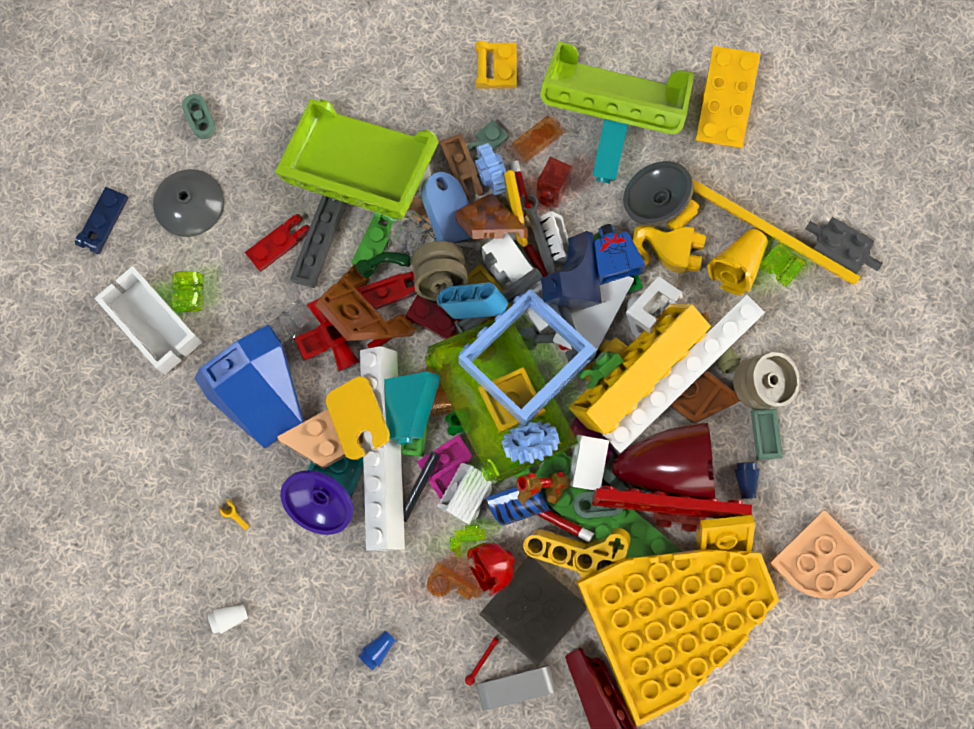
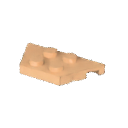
[277,409,363,469]

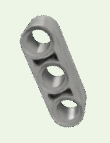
[477,665,557,711]

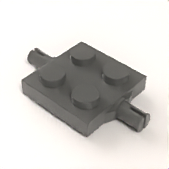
[805,217,883,274]

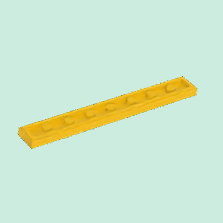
[692,178,860,285]

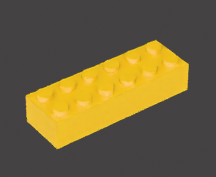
[568,304,711,435]

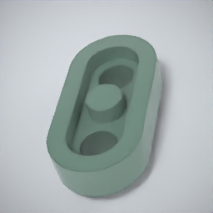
[182,94,216,139]
[573,491,623,518]

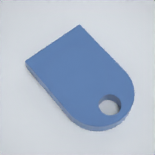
[421,172,472,244]

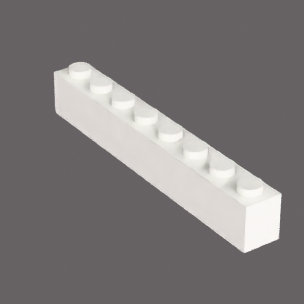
[600,295,765,454]
[360,346,405,551]

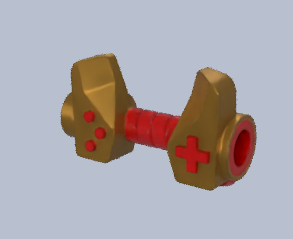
[516,472,570,505]

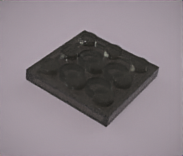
[479,556,587,667]

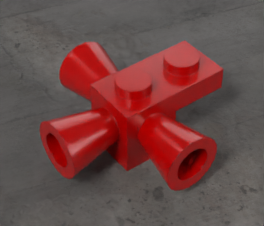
[294,298,360,372]

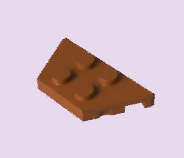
[455,193,528,239]
[669,361,740,424]

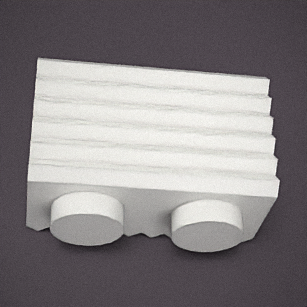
[437,463,494,524]

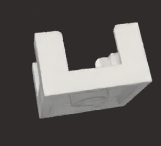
[626,276,683,337]

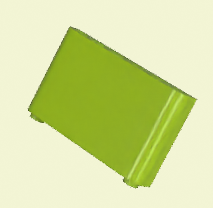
[541,41,694,134]
[275,98,439,220]

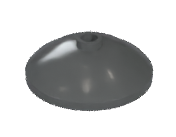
[623,161,693,225]
[153,169,224,237]

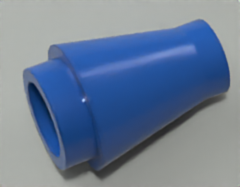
[358,631,396,671]

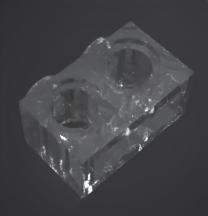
[388,209,437,258]
[268,298,319,352]

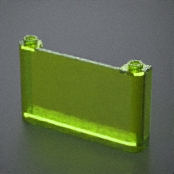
[425,319,578,485]

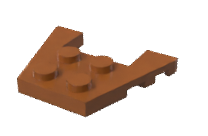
[315,264,417,341]

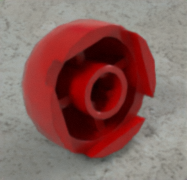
[467,542,515,596]

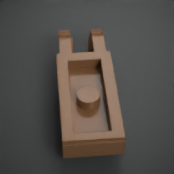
[439,134,484,200]

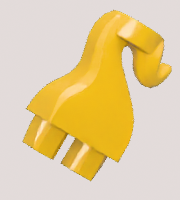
[632,225,706,274]

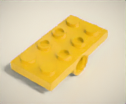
[695,46,761,149]

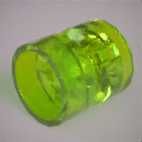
[760,242,806,287]
[171,271,204,312]

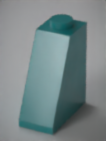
[592,119,628,184]
[384,371,440,445]

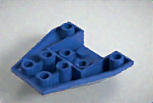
[194,325,304,448]

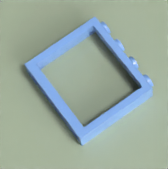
[459,289,597,426]

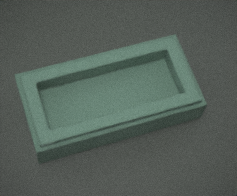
[750,408,783,460]

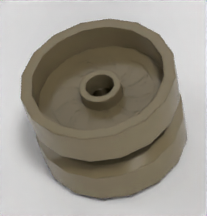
[412,241,468,301]
[733,352,800,410]

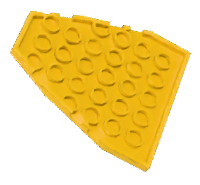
[576,550,779,726]

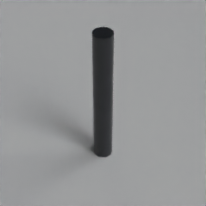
[403,451,441,522]

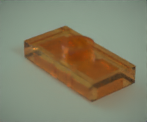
[512,115,563,163]

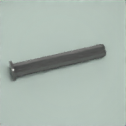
[454,268,543,338]

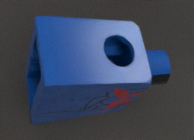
[594,224,645,285]

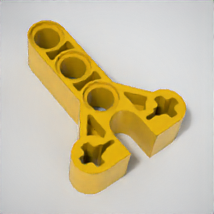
[523,528,631,578]

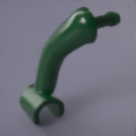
[356,252,411,278]

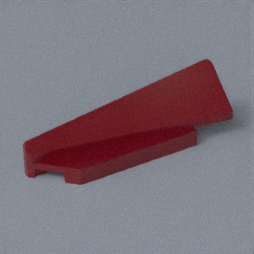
[565,648,638,729]

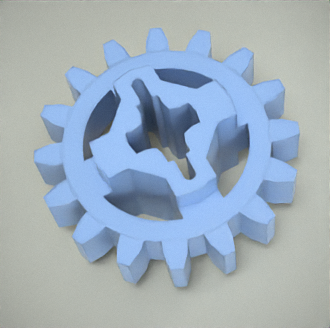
[475,143,506,196]
[502,421,560,464]

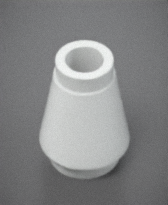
[207,604,248,634]

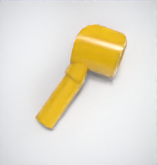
[219,499,250,531]

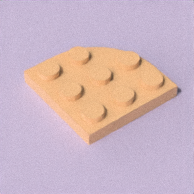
[769,510,880,599]

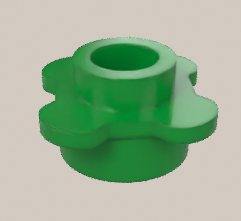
[445,411,471,436]

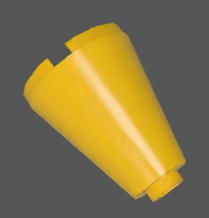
[707,229,768,295]

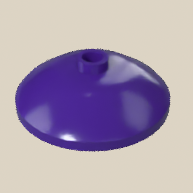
[280,470,353,535]

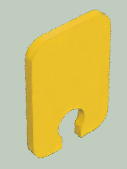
[325,376,390,460]

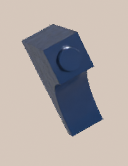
[541,231,602,309]

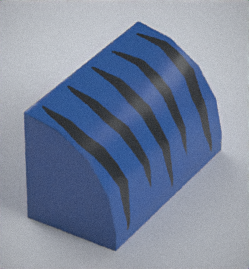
[486,486,549,526]

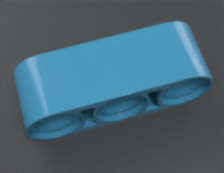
[437,283,508,319]

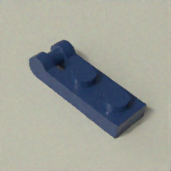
[75,187,128,254]

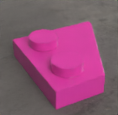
[417,435,472,499]

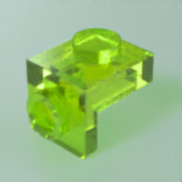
[450,525,486,558]

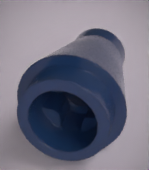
[734,462,760,499]

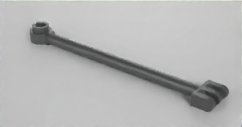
[520,193,595,363]

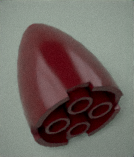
[613,423,715,499]

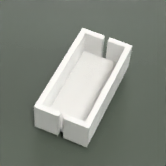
[94,266,202,375]

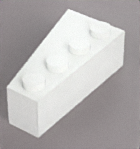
[482,233,561,334]

